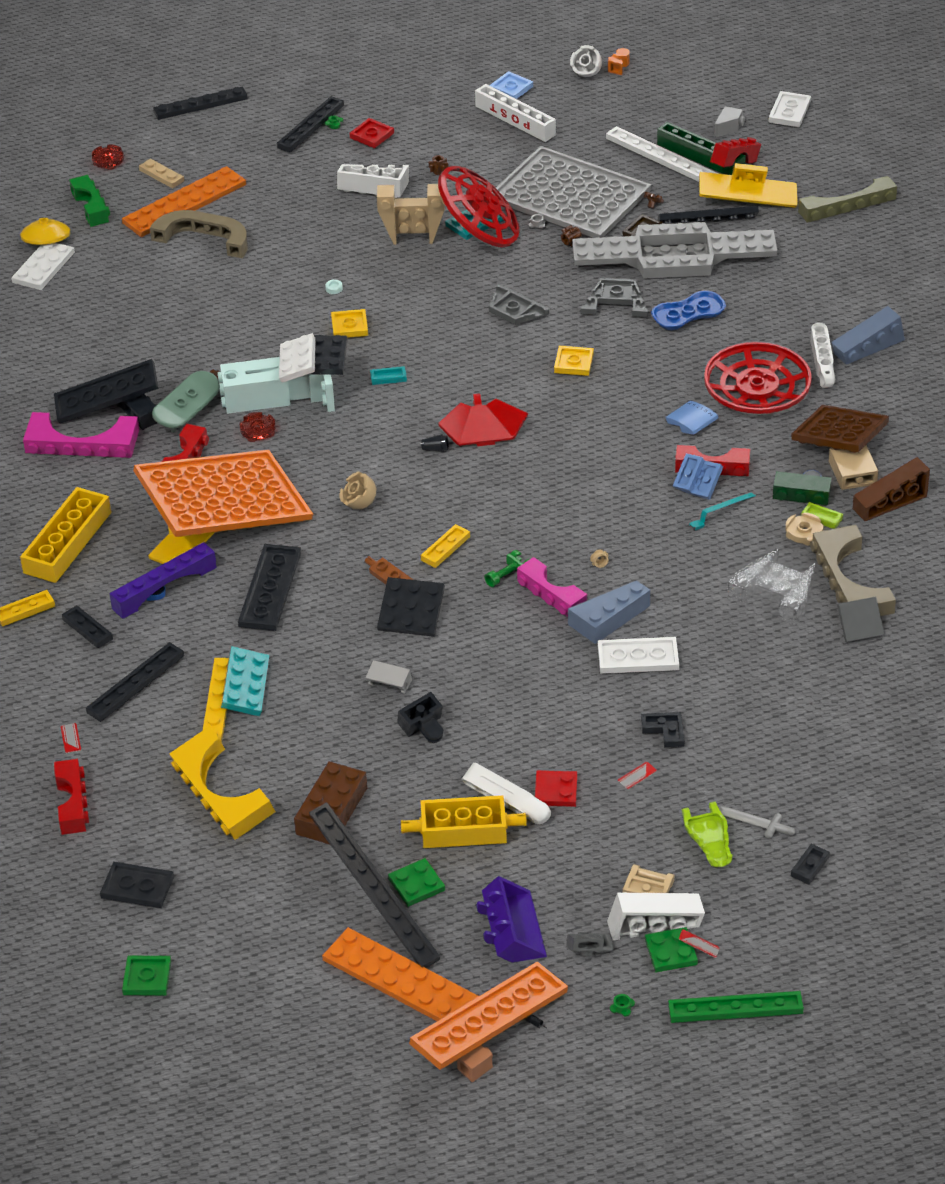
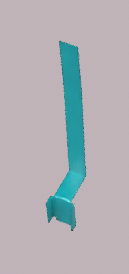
[689,492,756,530]

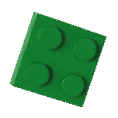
[388,858,445,907]
[645,927,698,973]
[122,955,171,996]

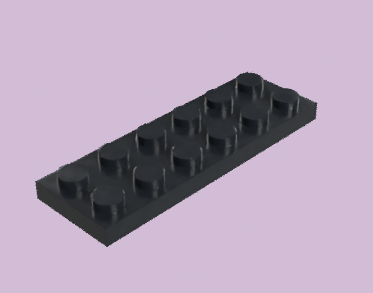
[54,359,159,424]
[238,544,301,631]

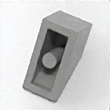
[714,106,745,137]

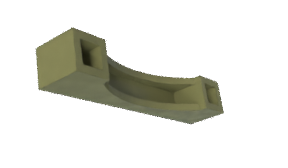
[798,176,897,223]

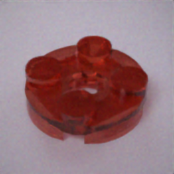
[92,144,124,170]
[239,412,276,442]

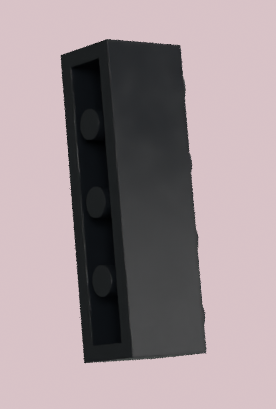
[117,394,157,430]

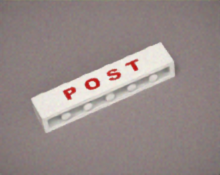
[475,84,556,142]

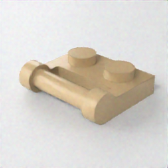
[623,864,675,893]

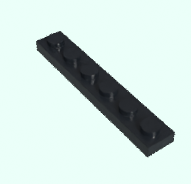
[153,86,248,120]
[277,96,344,153]
[658,206,759,224]
[86,642,184,722]

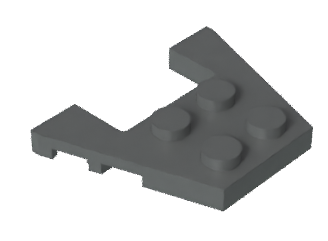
[581,278,648,317]

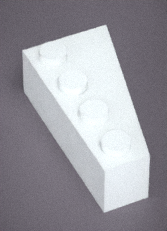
[337,164,409,198]
[607,892,705,941]

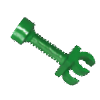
[484,550,530,588]

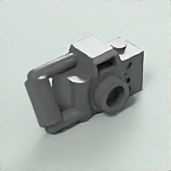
[566,932,614,956]

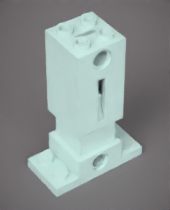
[218,357,335,414]

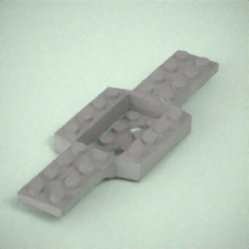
[572,222,777,279]

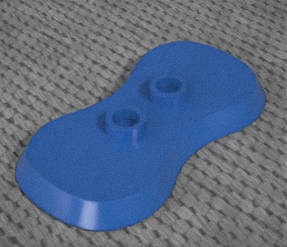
[651,291,726,330]

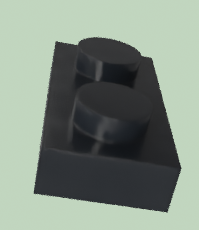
[790,843,830,885]

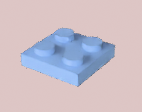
[489,71,533,99]

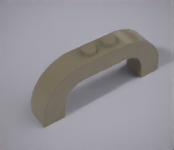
[150,210,248,259]

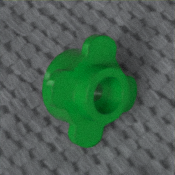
[325,116,343,129]
[610,994,635,1017]

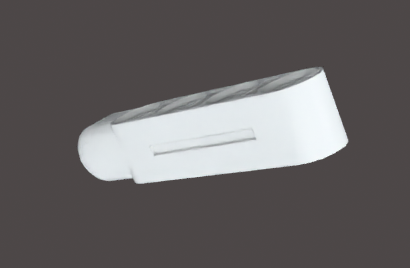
[811,323,835,388]
[462,763,551,824]

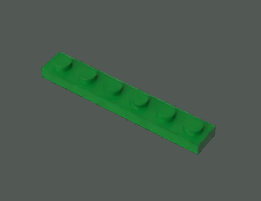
[668,991,804,1023]

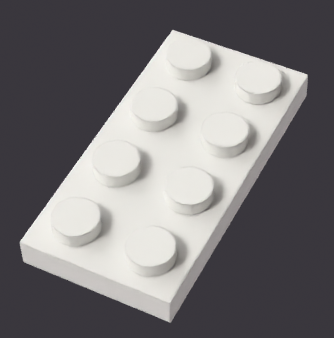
[12,243,75,290]
[598,637,679,674]

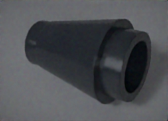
[421,434,449,452]

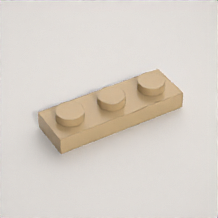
[139,159,184,189]

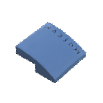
[666,401,718,435]
[673,453,723,500]

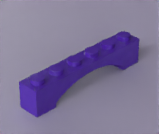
[109,542,217,619]

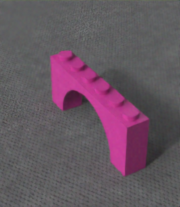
[23,412,139,458]

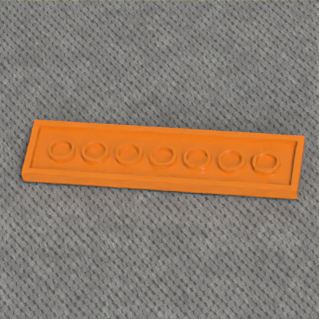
[122,166,247,238]
[322,927,479,1021]
[409,962,568,1070]

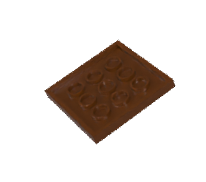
[791,405,889,453]

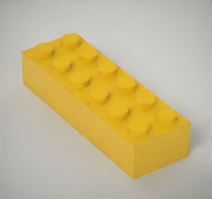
[20,487,111,583]

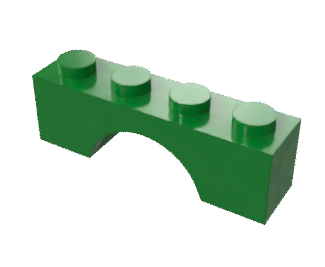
[69,175,111,227]

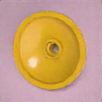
[20,218,70,245]

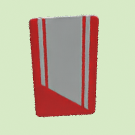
[61,723,81,753]
[618,762,657,789]
[679,929,719,958]

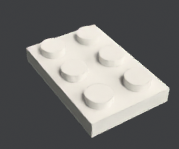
[769,91,811,127]
[279,333,315,383]

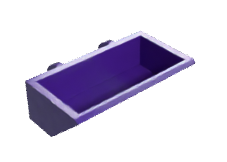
[476,876,547,963]

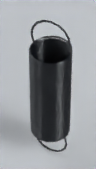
[524,1014,547,1028]

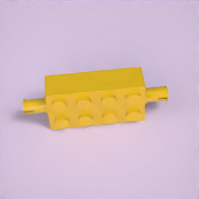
[401,795,526,848]

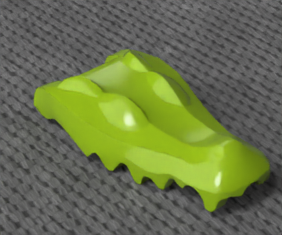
[681,801,732,867]

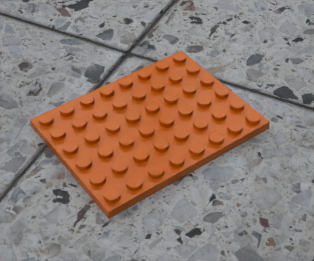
[133,450,313,537]

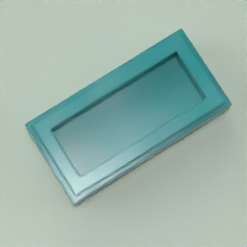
[370,366,407,385]

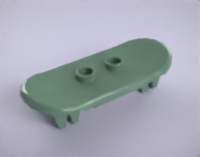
[152,371,220,433]

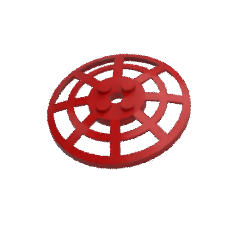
[438,166,519,247]
[704,342,811,414]

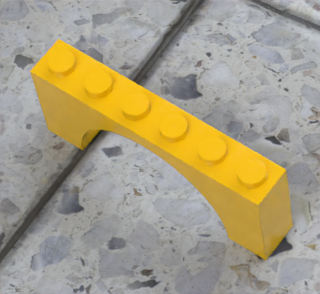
[169,726,276,840]

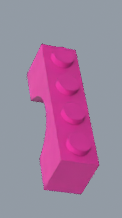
[517,557,587,617]

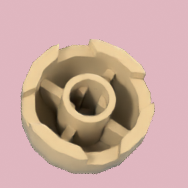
[340,472,377,509]

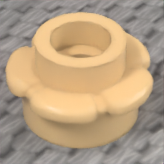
[590,549,609,568]

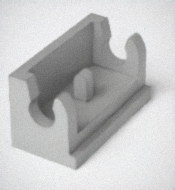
[365,660,412,693]

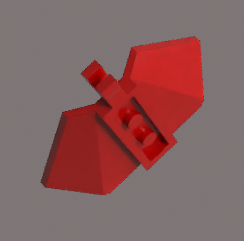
[438,393,528,447]

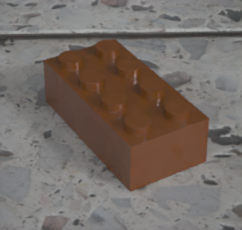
[294,761,367,845]

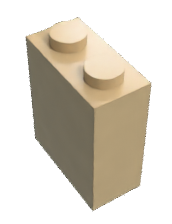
[829,446,878,490]

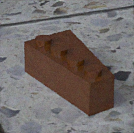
[852,457,930,521]

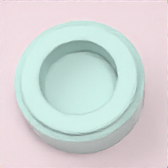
[325,280,343,294]

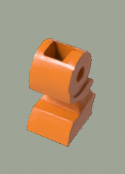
[608,48,630,75]

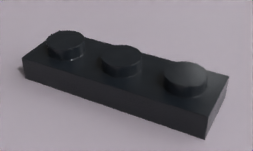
[62,605,113,648]

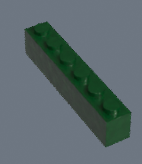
[657,122,746,175]

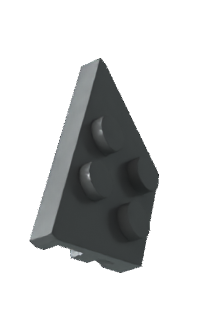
[489,283,549,325]

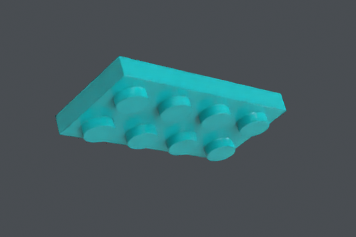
[221,646,269,716]

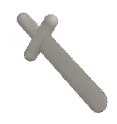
[718,806,795,839]

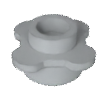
[529,214,546,228]

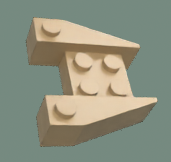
[377,184,445,245]

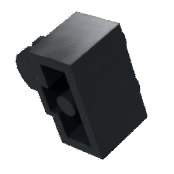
[397,692,444,743]

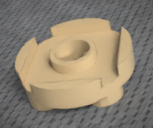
[785,513,823,546]

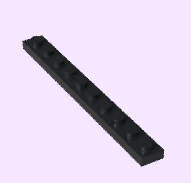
[309,802,440,968]

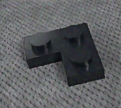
[641,712,685,748]

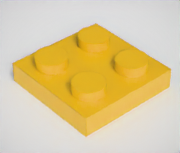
[331,309,368,338]
[554,346,594,376]

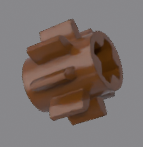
[428,155,449,175]
[561,225,581,247]

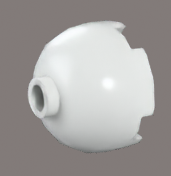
[570,45,602,78]

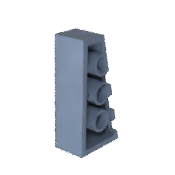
[831,306,905,365]
[568,580,650,644]

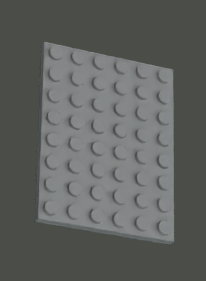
[492,146,651,238]

